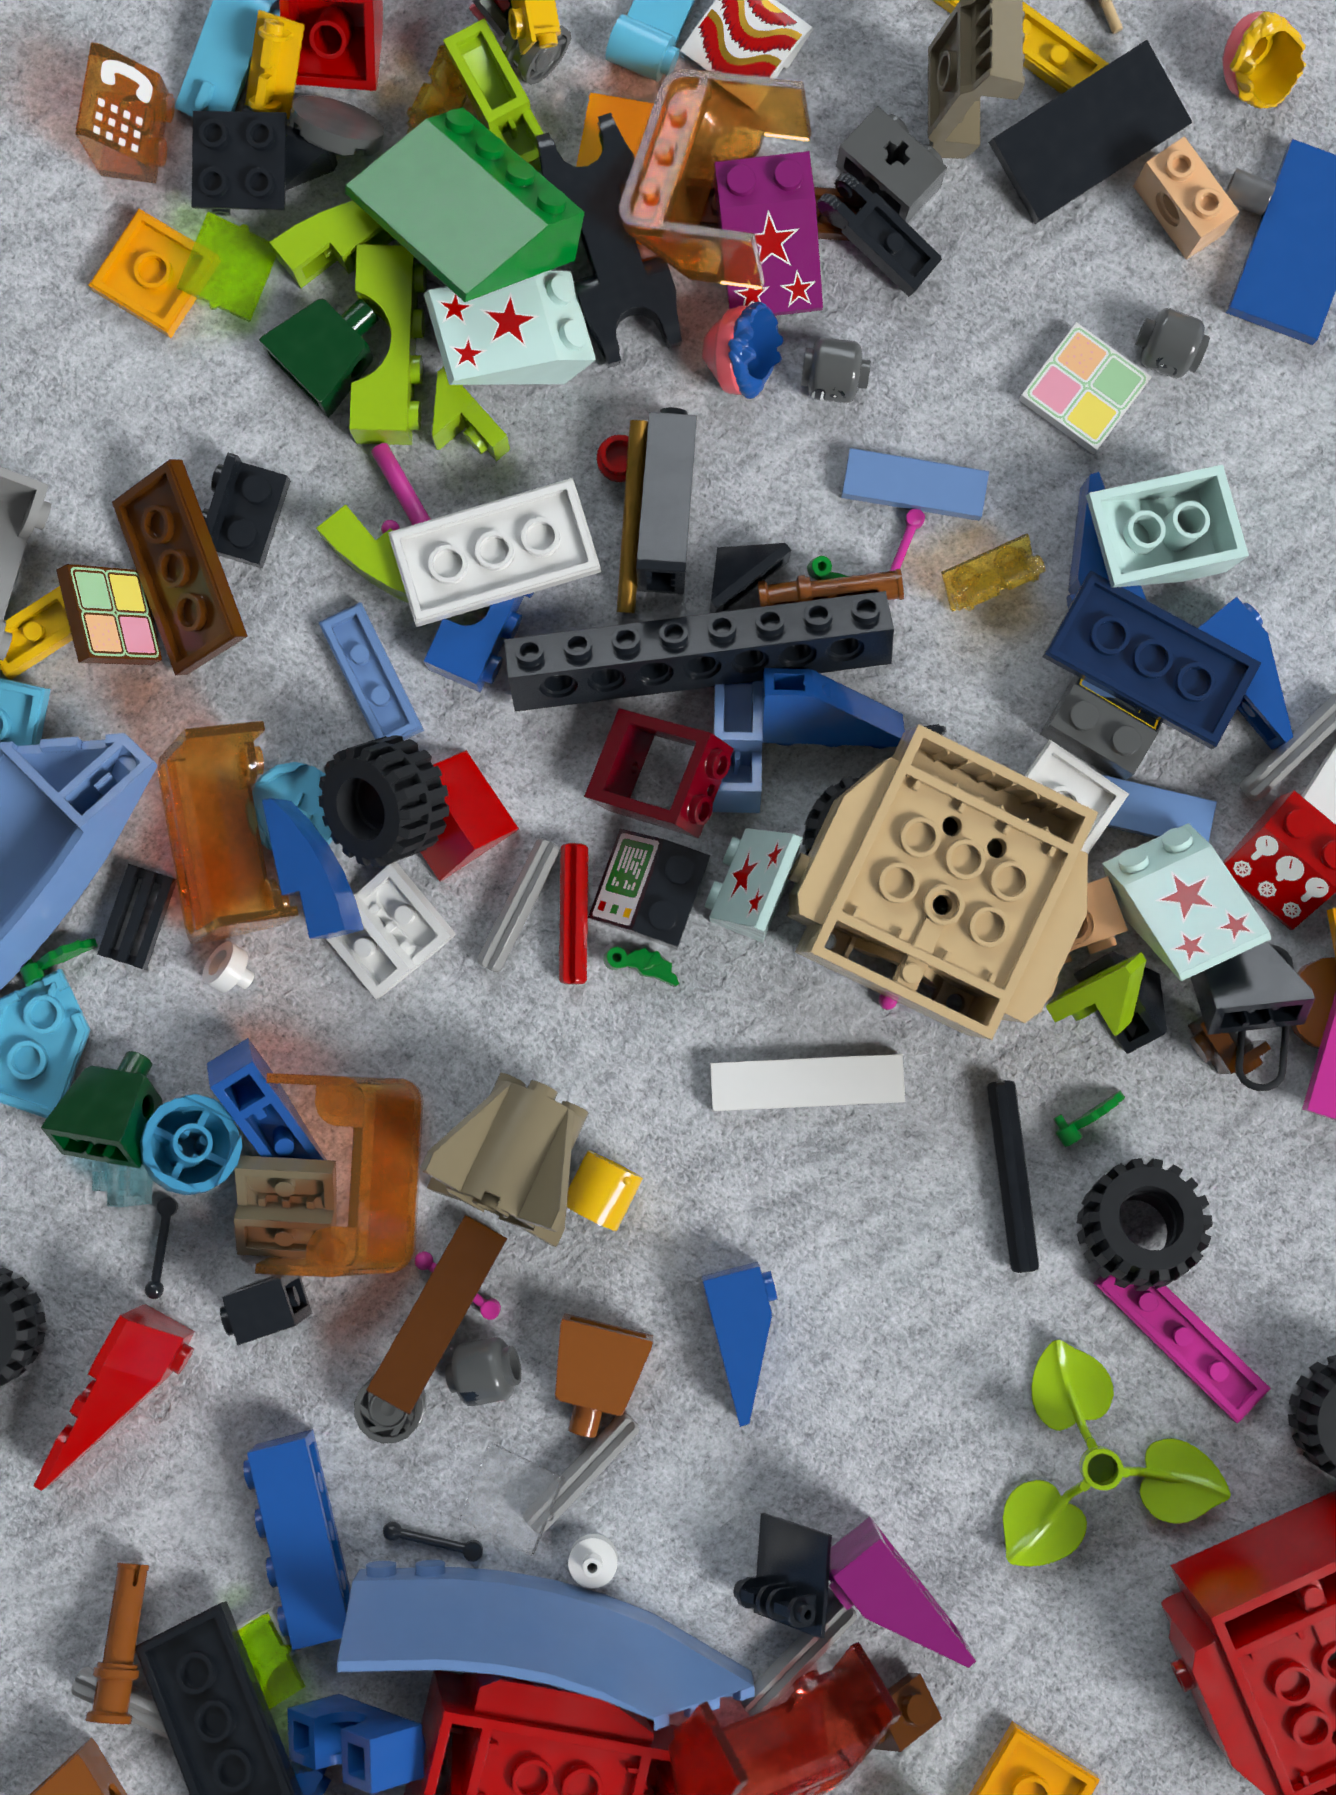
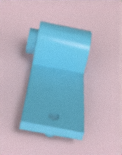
[174,0,280,117]
[605,0,695,82]

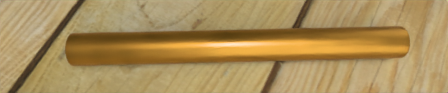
[616,420,649,613]

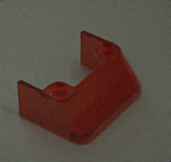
[669,1642,902,1795]

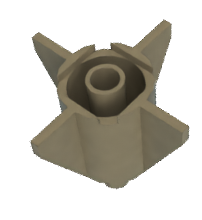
[419,1073,589,1247]

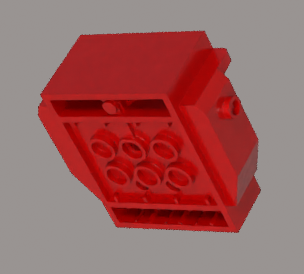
[1161,1490,1336,1795]
[404,1670,693,1795]

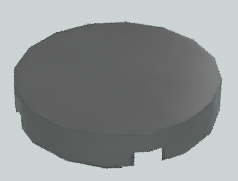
[289,95,384,156]

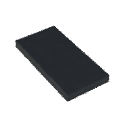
[988,40,1193,224]
[135,1601,302,1795]

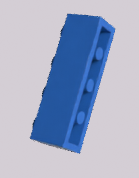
[243,1429,351,1651]

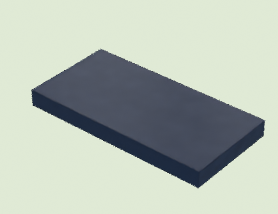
[1042,571,1261,749]

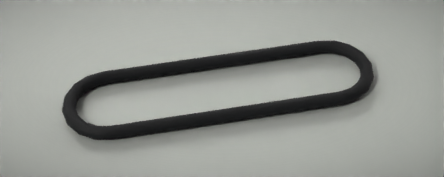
[1235,944,1294,1091]

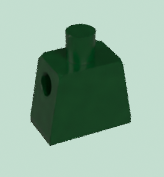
[259,298,379,418]
[41,1051,163,1169]

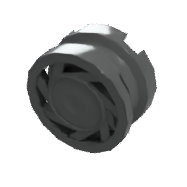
[502,25,571,85]
[354,1374,427,1444]

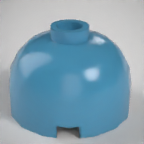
[140,1094,242,1195]

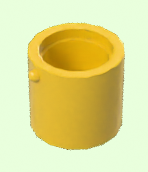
[567,1150,643,1231]

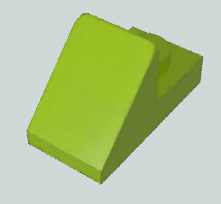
[432,366,511,462]
[1046,952,1146,1036]

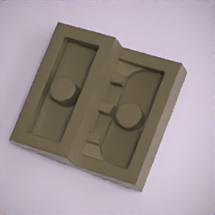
[234,1155,337,1260]

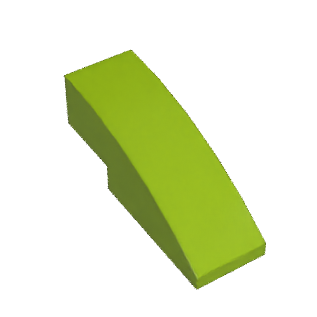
[443,18,544,172]
[270,201,395,288]
[316,504,409,603]

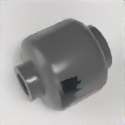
[445,1337,522,1406]

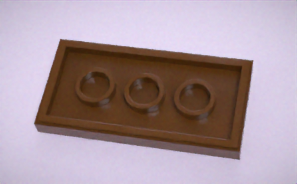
[112,459,248,676]

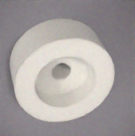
[202,941,254,993]
[568,1534,618,1588]

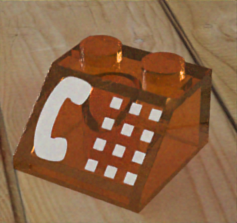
[75,42,175,184]

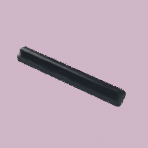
[987,1080,1040,1273]

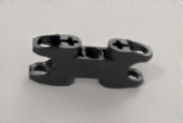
[536,113,682,368]

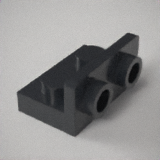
[202,452,291,569]

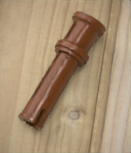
[758,569,904,607]
[85,1563,150,1724]

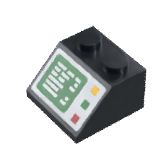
[588,829,710,950]

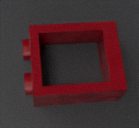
[584,708,734,839]

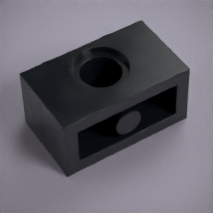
[220,1267,312,1346]

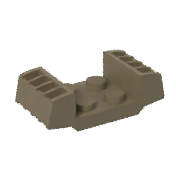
[927,0,1025,159]

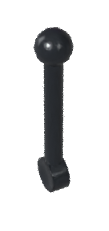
[145,1197,178,1299]
[383,1521,483,1562]

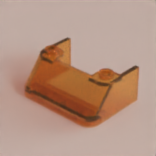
[619,69,812,290]
[158,721,299,944]
[255,1073,424,1277]

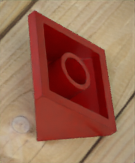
[420,750,520,882]

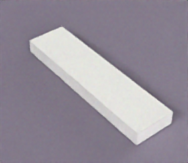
[710,1054,905,1111]

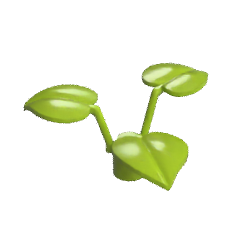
[1003,1340,1231,1567]

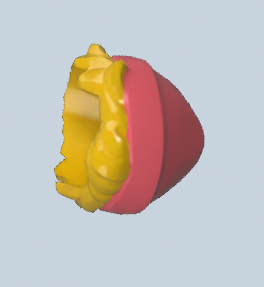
[1222,11,1306,109]

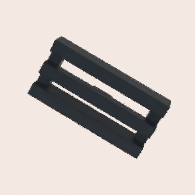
[97,864,177,970]

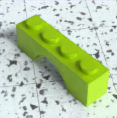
[349,244,427,445]

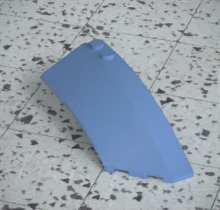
[0,733,158,990]
[337,1560,755,1731]

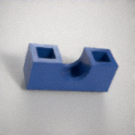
[424,592,534,693]
[287,1694,426,1794]

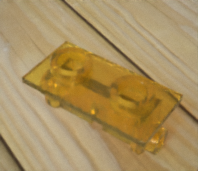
[406,45,468,135]
[941,533,1046,612]

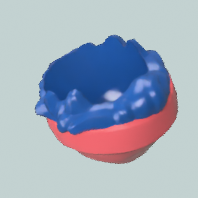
[702,302,784,399]

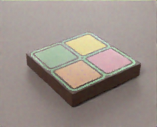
[56,564,162,665]

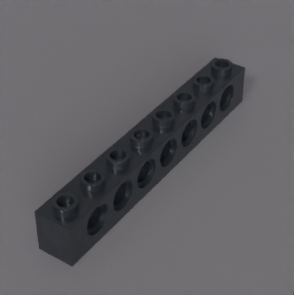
[504,591,894,712]

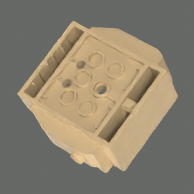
[786,724,1099,1040]

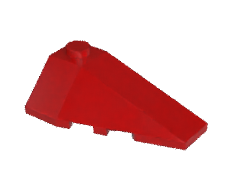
[33,1304,195,1491]

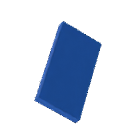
[1226,139,1336,345]

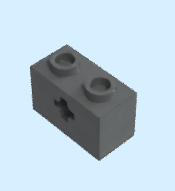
[836,106,947,223]

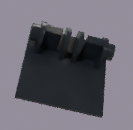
[191,111,287,216]
[733,1513,832,1639]

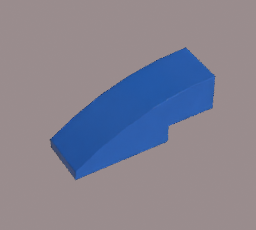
[262,798,364,939]

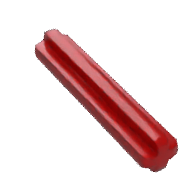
[559,843,589,985]

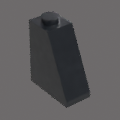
[1191,941,1315,1035]

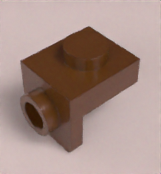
[1187,1016,1271,1075]
[853,1673,942,1752]

